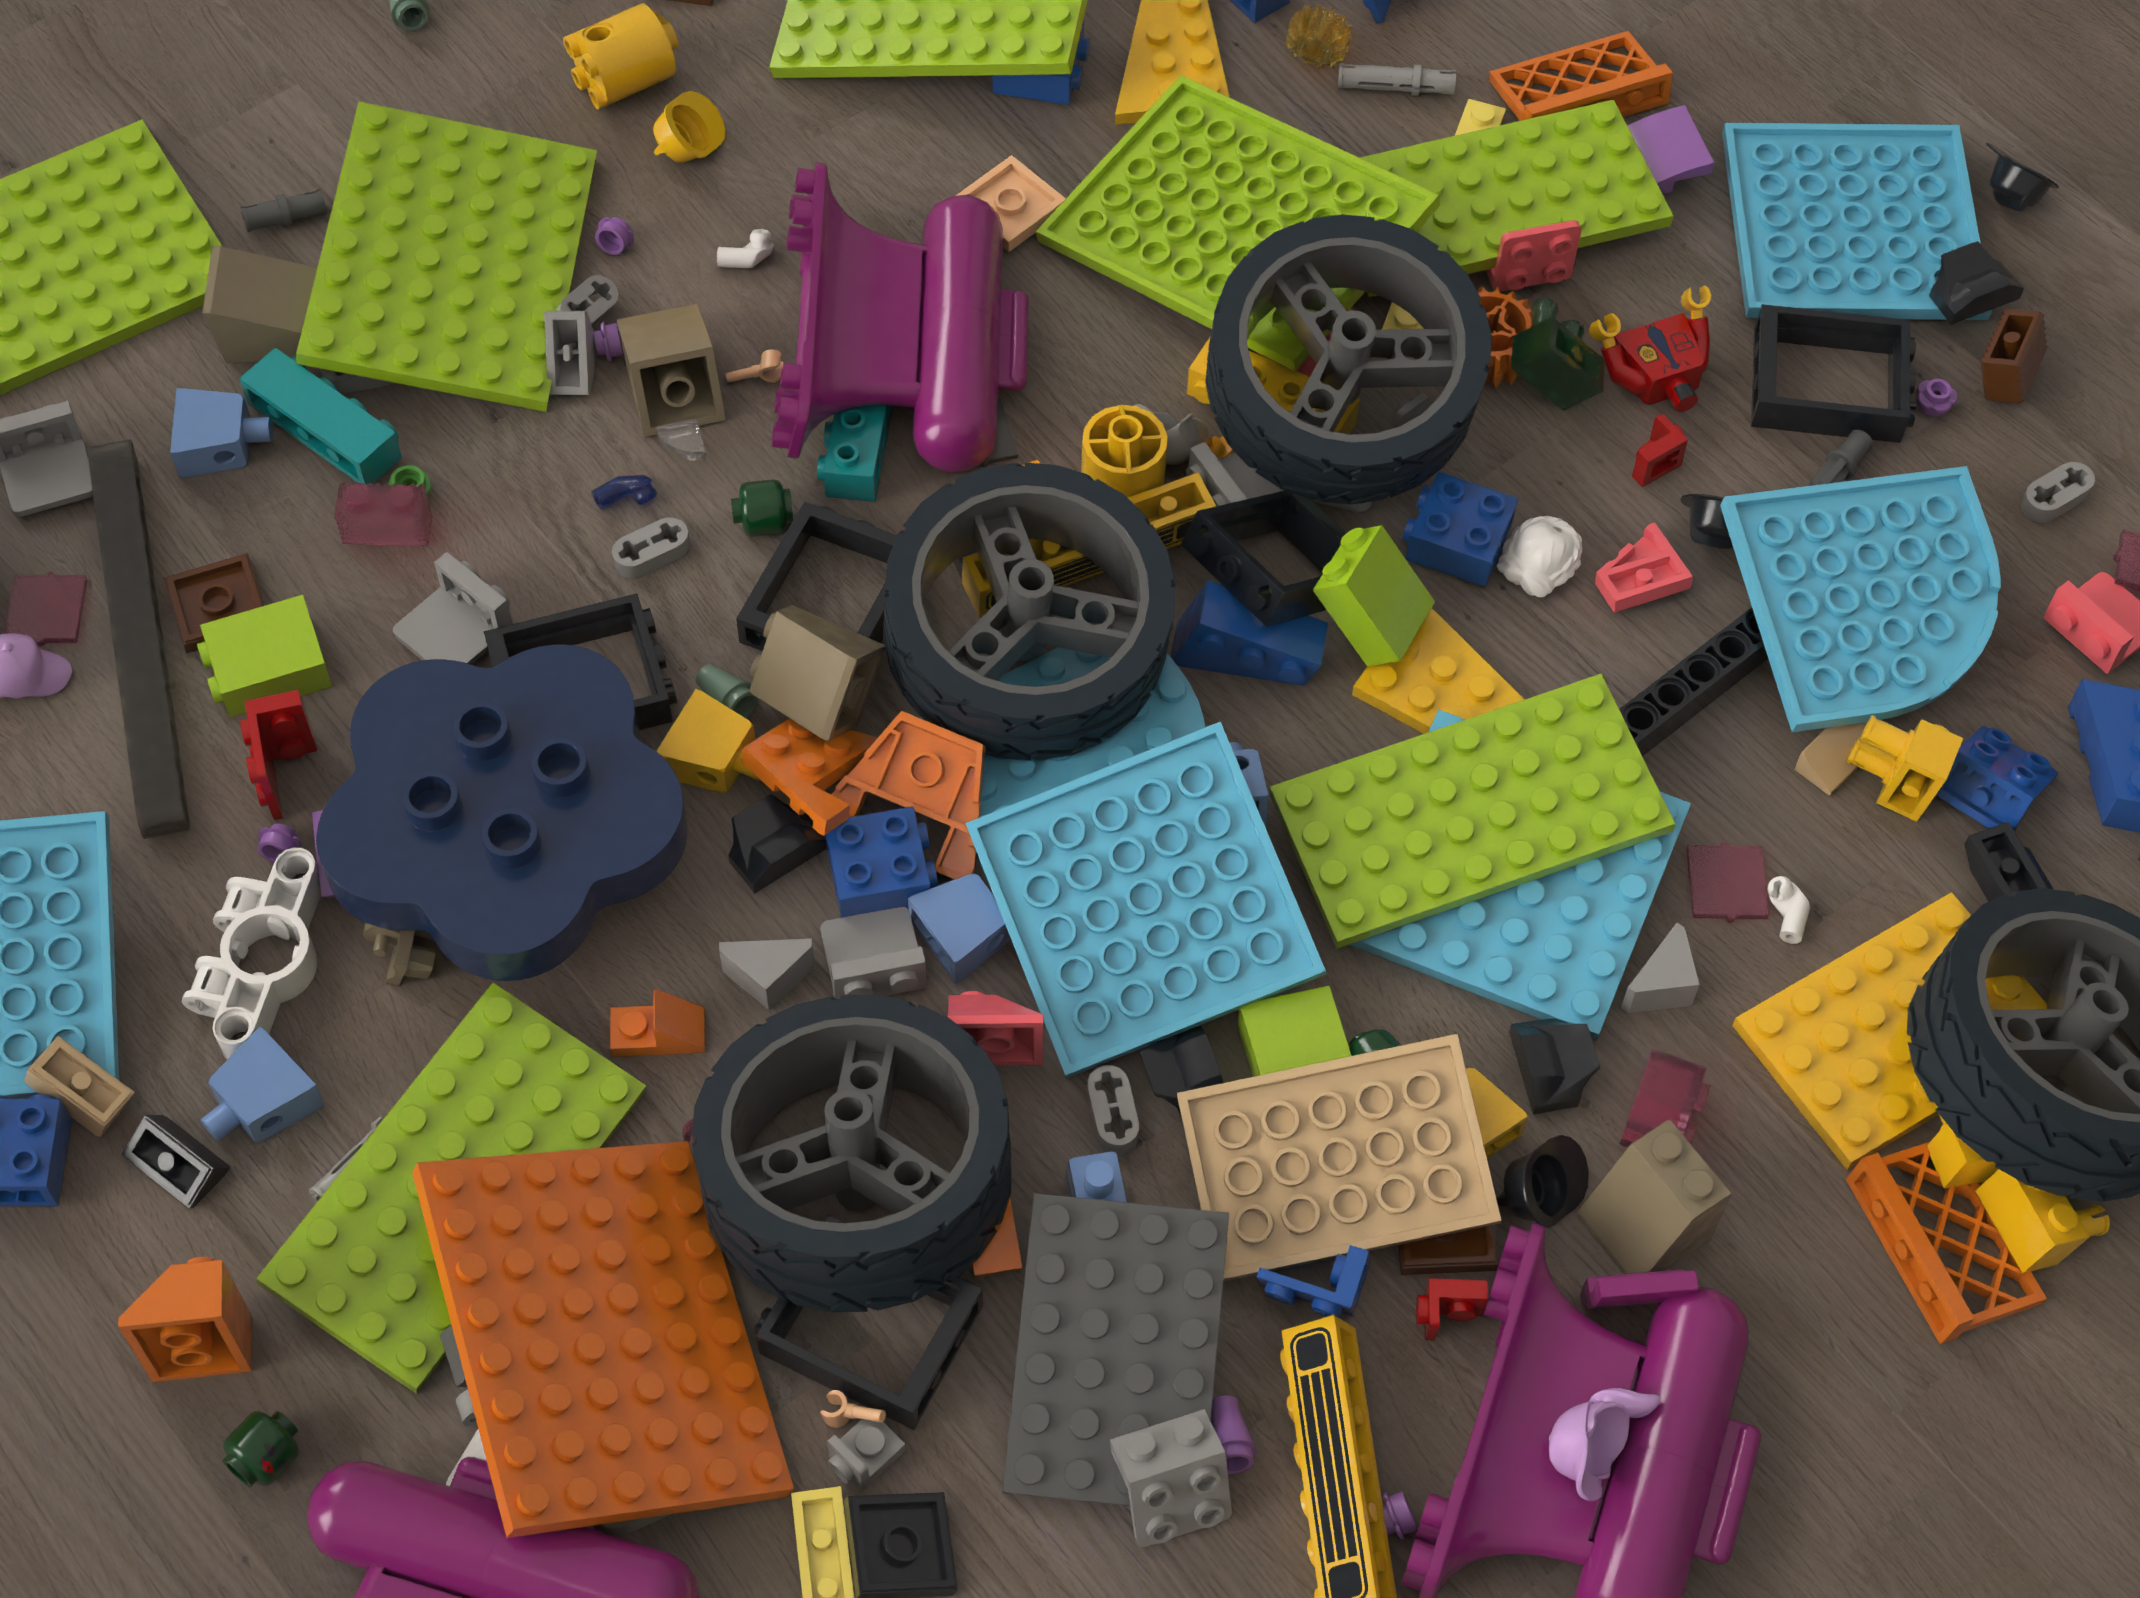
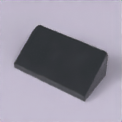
[122,1115,230,1208]

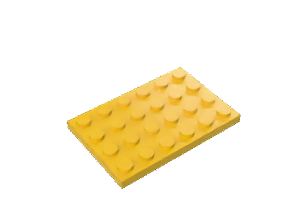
[1732,892,2047,1170]

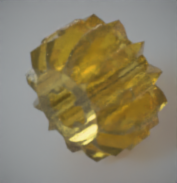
[1285,3,1353,69]

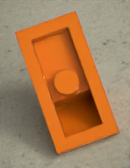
[610,990,705,1057]

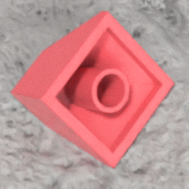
[948,991,1043,1066]

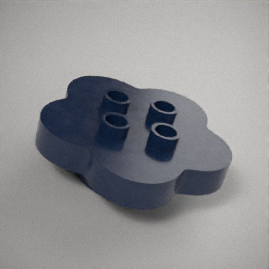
[316,645,688,981]

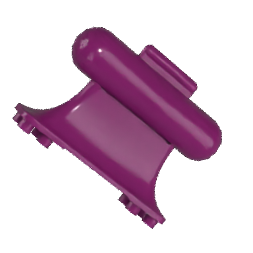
[771,162,1029,473]
[1401,1222,1761,1598]
[307,1457,699,1598]

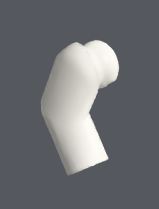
[717,229,774,269]
[1767,876,1810,944]

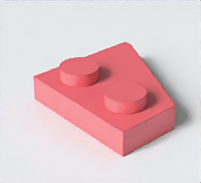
[1595,522,1693,613]

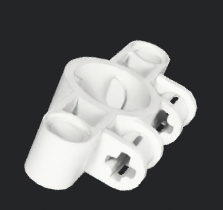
[182,848,321,1059]

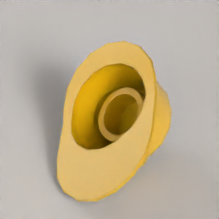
[653,91,726,163]

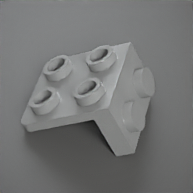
[0,401,97,517]
[1186,441,1297,508]
[393,552,512,665]
[820,907,927,999]
[1110,1409,1232,1547]

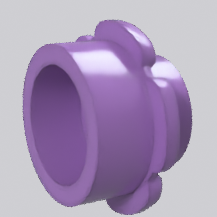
[595,217,634,255]
[594,322,623,362]
[1916,378,1958,417]
[257,824,302,863]
[1383,1491,1418,1540]

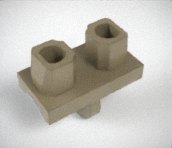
[363,923,436,986]

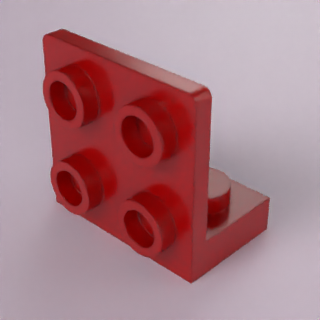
[240,690,317,820]

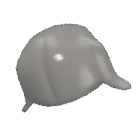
[1133,404,1208,465]

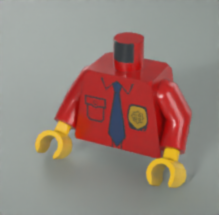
[1589,286,1711,412]

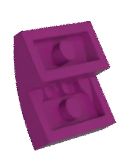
[1580,1269,1699,1309]

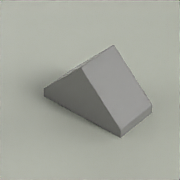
[544,311,598,395]
[1621,923,1700,1013]
[719,938,814,1010]

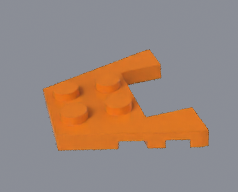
[810,711,986,880]
[741,718,878,836]

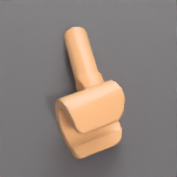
[725,349,783,383]
[820,1390,886,1428]

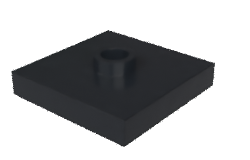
[843,1492,958,1598]

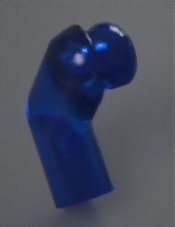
[591,475,657,509]

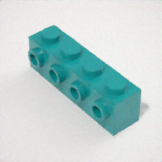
[239,348,402,489]
[817,405,893,502]

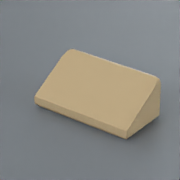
[1794,722,1867,796]
[24,1036,135,1137]

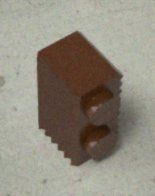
[1980,309,2047,403]

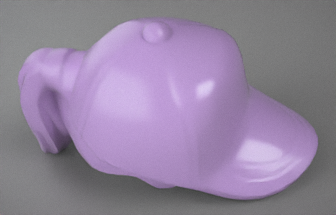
[0,633,72,699]
[1549,1388,1661,1501]

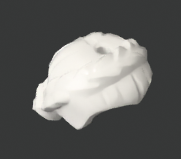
[1497,516,1582,598]

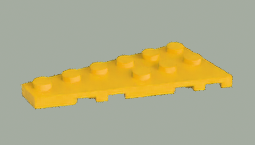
[1115,0,1229,125]
[1352,608,1525,734]

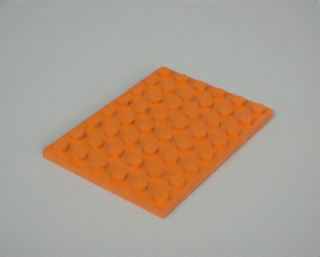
[412,1141,794,1538]

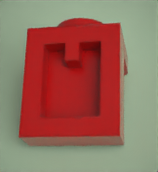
[1632,414,1688,487]
[1416,1278,1488,1341]

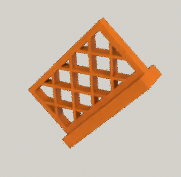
[1489,31,1673,121]
[1845,1141,2047,1345]

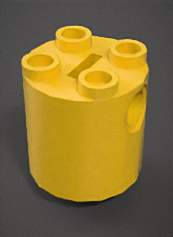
[563,3,679,110]
[1081,405,1168,498]

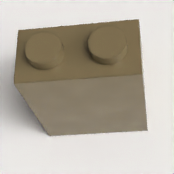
[202,246,317,363]
[616,304,726,437]
[749,605,886,741]
[1577,1119,1732,1274]

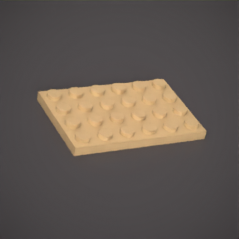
[1177,1034,1501,1281]

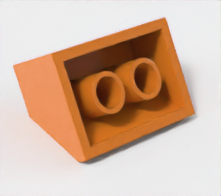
[118,1257,252,1382]

